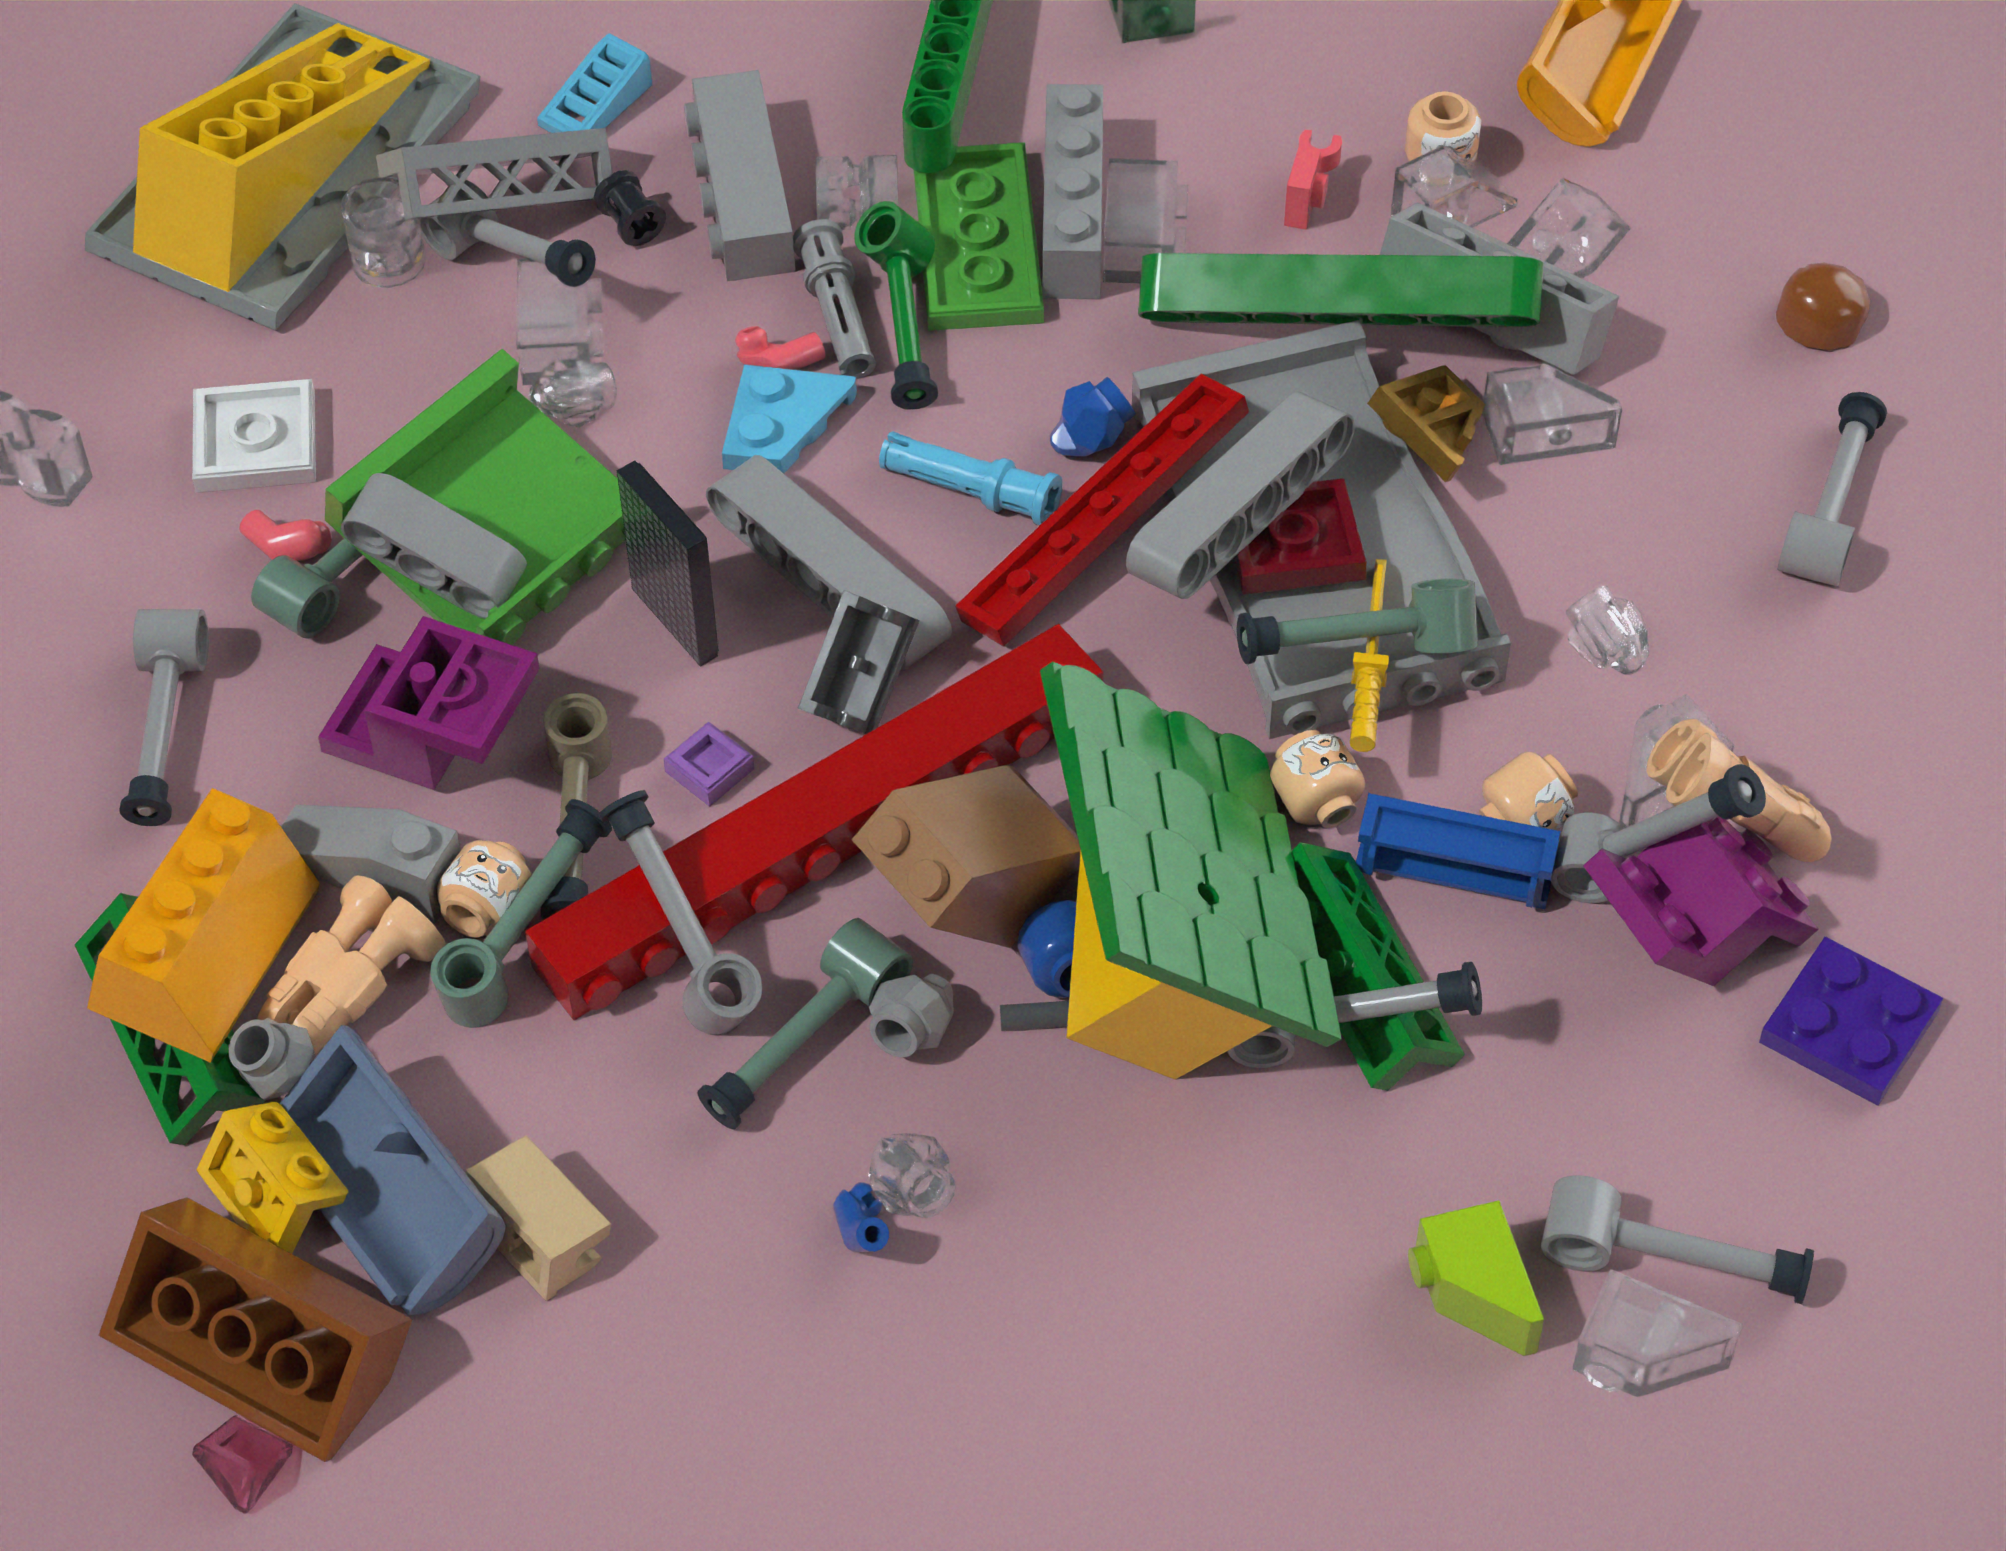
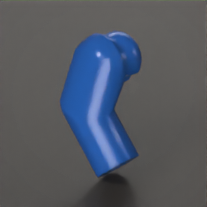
[833,1182,889,1252]

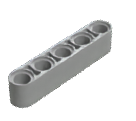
[1126,392,1355,599]
[706,455,952,672]

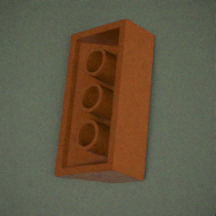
[98,1197,413,1462]

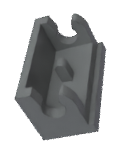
[798,590,920,734]

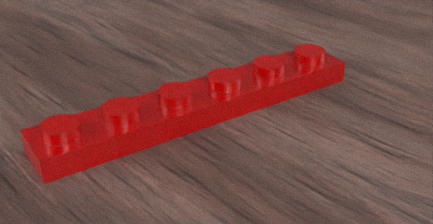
[955,373,1249,647]

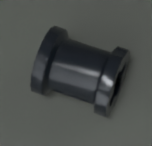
[593,170,666,246]

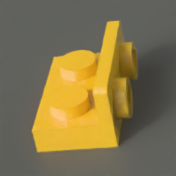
[196,1102,348,1254]

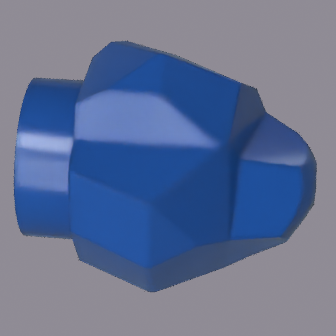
[1050,377,1136,456]

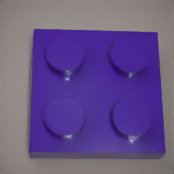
[1759,936,1943,1106]

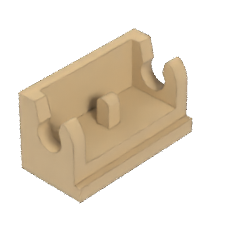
[466,1135,611,1301]

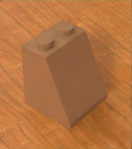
[852,765,1081,948]

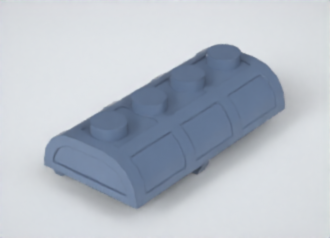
[280,1025,506,1315]

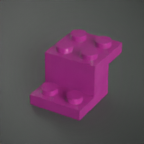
[318,616,540,790]
[1583,817,1819,986]

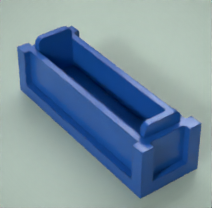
[1356,793,1561,910]

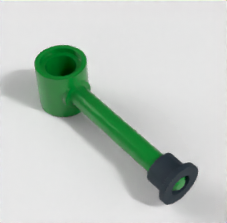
[854,201,938,409]

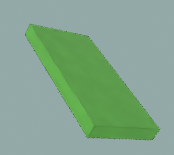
[913,142,1044,331]

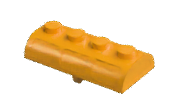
[1516,0,1682,147]

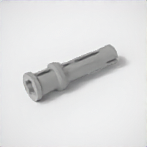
[793,219,876,379]

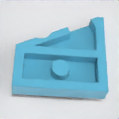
[722,364,857,473]

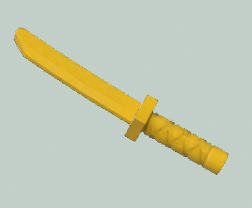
[1350,559,1389,752]

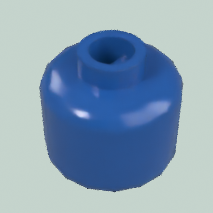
[1017,900,1077,998]

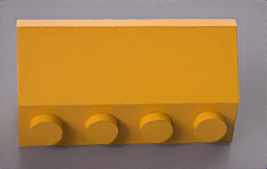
[87,788,320,1063]

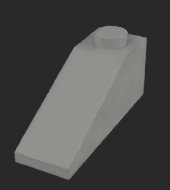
[281,804,461,924]

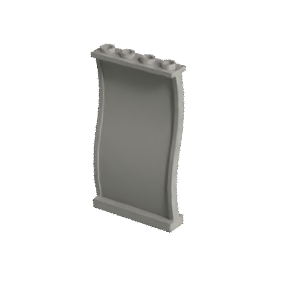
[1132,320,1511,739]

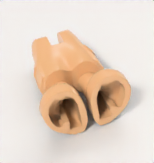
[1646,719,1831,862]
[256,875,446,1056]

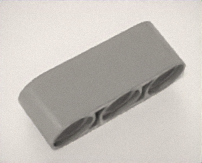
[341,473,527,619]

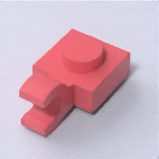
[1284,129,1342,230]

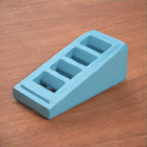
[537,33,652,133]

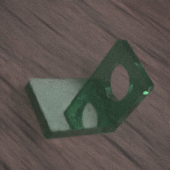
[1108,0,1196,43]

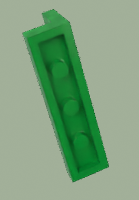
[1292,842,1465,1090]
[74,893,267,1145]

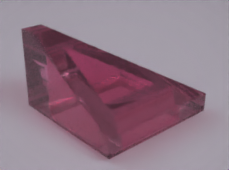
[192,1415,293,1514]

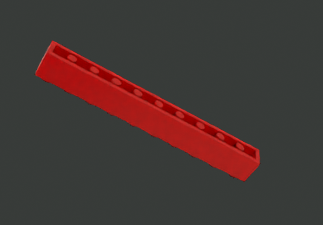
[525,623,1104,1021]

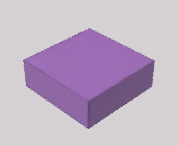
[663,722,754,807]

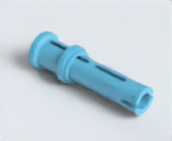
[879,431,1062,526]

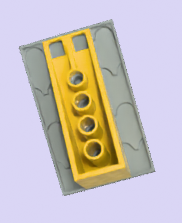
[85,3,480,330]

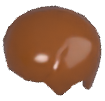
[1776,263,1871,350]

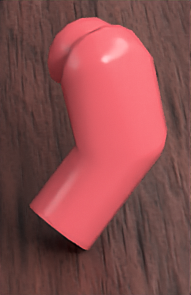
[735,326,825,370]
[239,509,332,562]

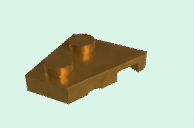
[1367,365,1485,483]

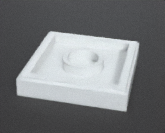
[192,379,316,493]

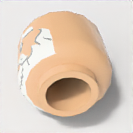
[1405,91,1481,178]
[1270,730,1366,828]
[1479,752,1578,830]
[436,840,532,937]

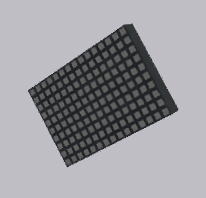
[616,460,719,666]

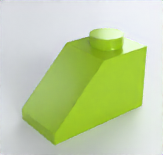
[1408,1200,1544,1356]

